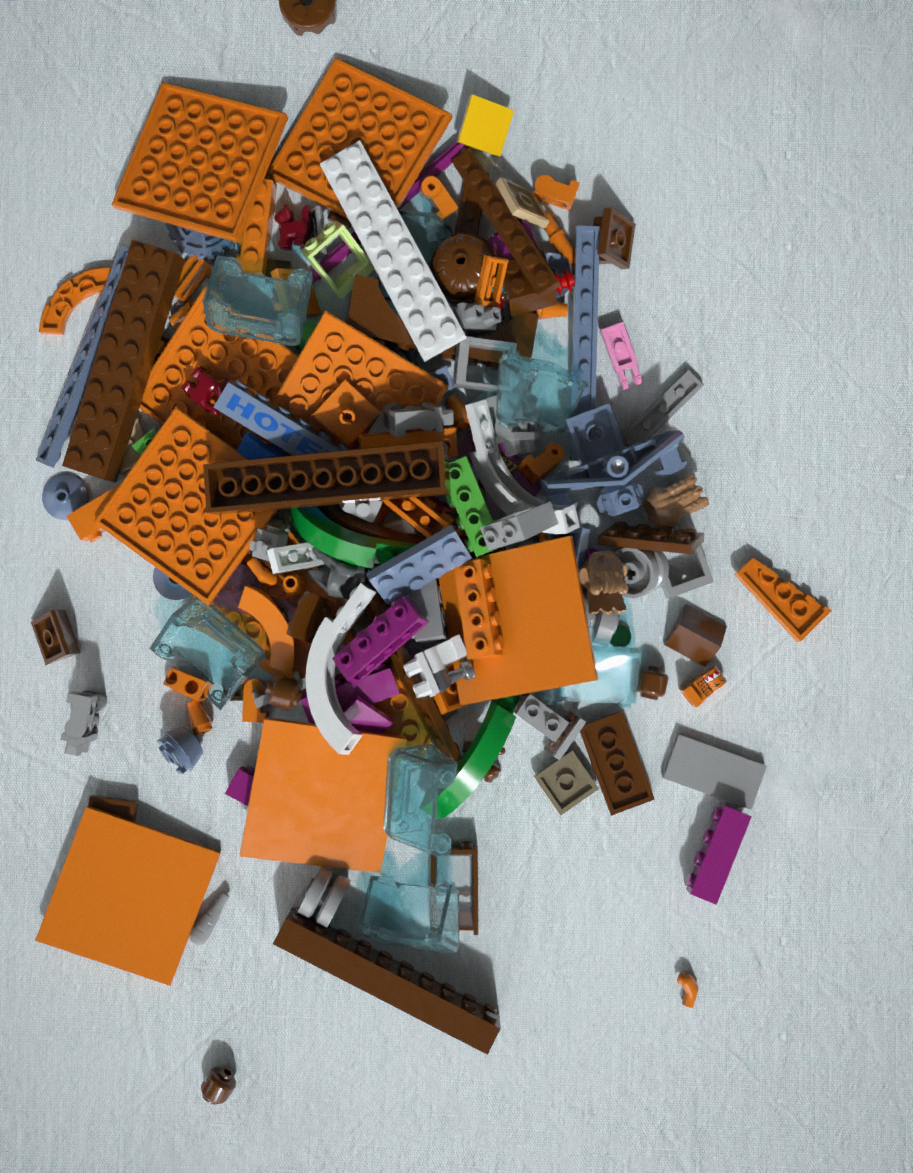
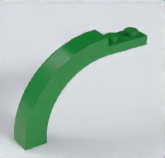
[288,506,417,568]
[421,695,520,820]

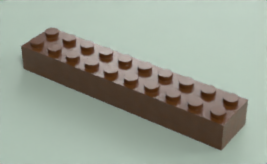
[62,240,185,482]
[203,441,451,515]
[273,907,501,1055]

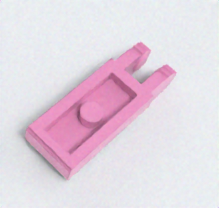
[600,321,642,390]

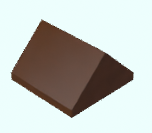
[664,604,727,667]
[31,609,80,665]

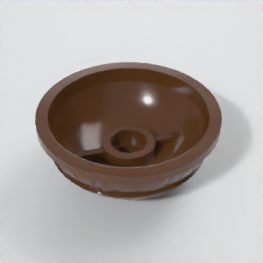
[430,233,498,303]

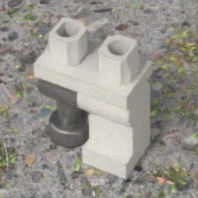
[403,635,476,698]

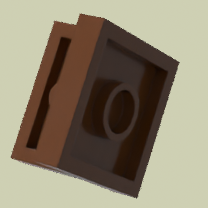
[593,207,636,269]

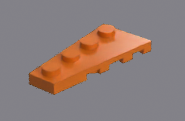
[734,558,832,642]

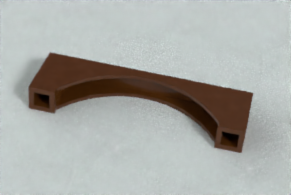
[346,274,539,375]

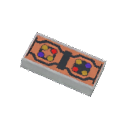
[544,710,586,760]

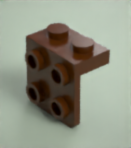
[287,591,342,644]

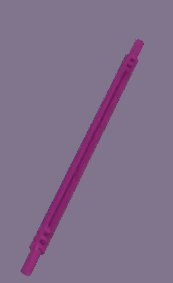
[302,142,469,289]

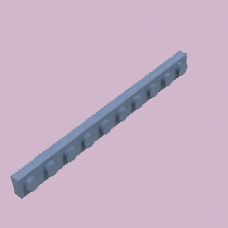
[570,225,600,461]
[36,246,129,468]

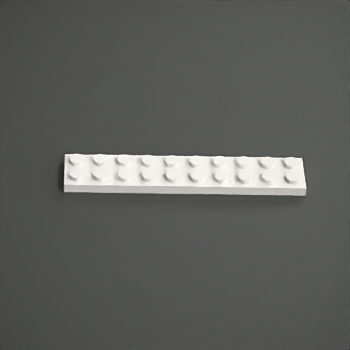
[320,140,466,362]

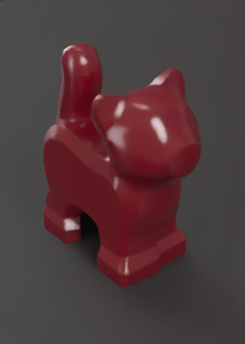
[274,204,312,251]
[182,366,229,416]

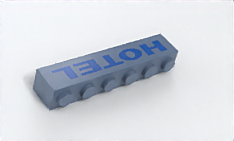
[214,379,352,456]

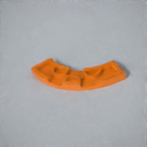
[39,267,112,335]
[238,584,296,674]

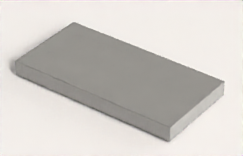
[662,734,767,810]

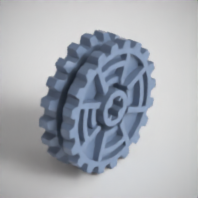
[165,223,235,262]

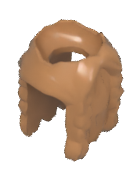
[644,473,709,529]
[579,550,628,615]

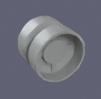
[582,589,620,646]

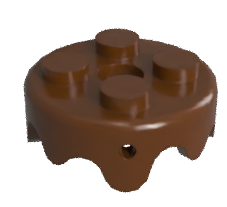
[279,0,337,36]

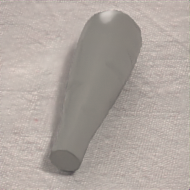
[190,892,230,945]

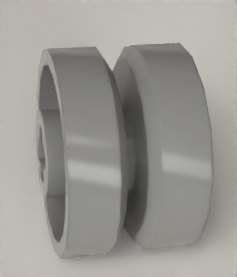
[615,548,669,598]
[297,866,351,928]

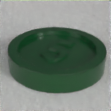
[610,625,631,648]

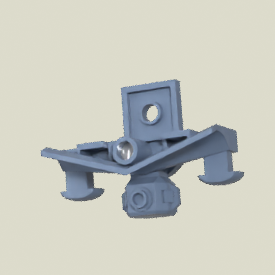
[538,403,687,516]

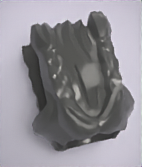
[308,547,368,600]

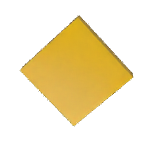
[456,94,514,157]

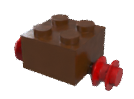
[483,251,575,317]

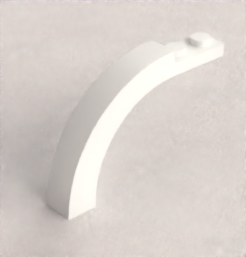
[465,399,580,534]
[267,519,423,574]
[306,583,377,755]

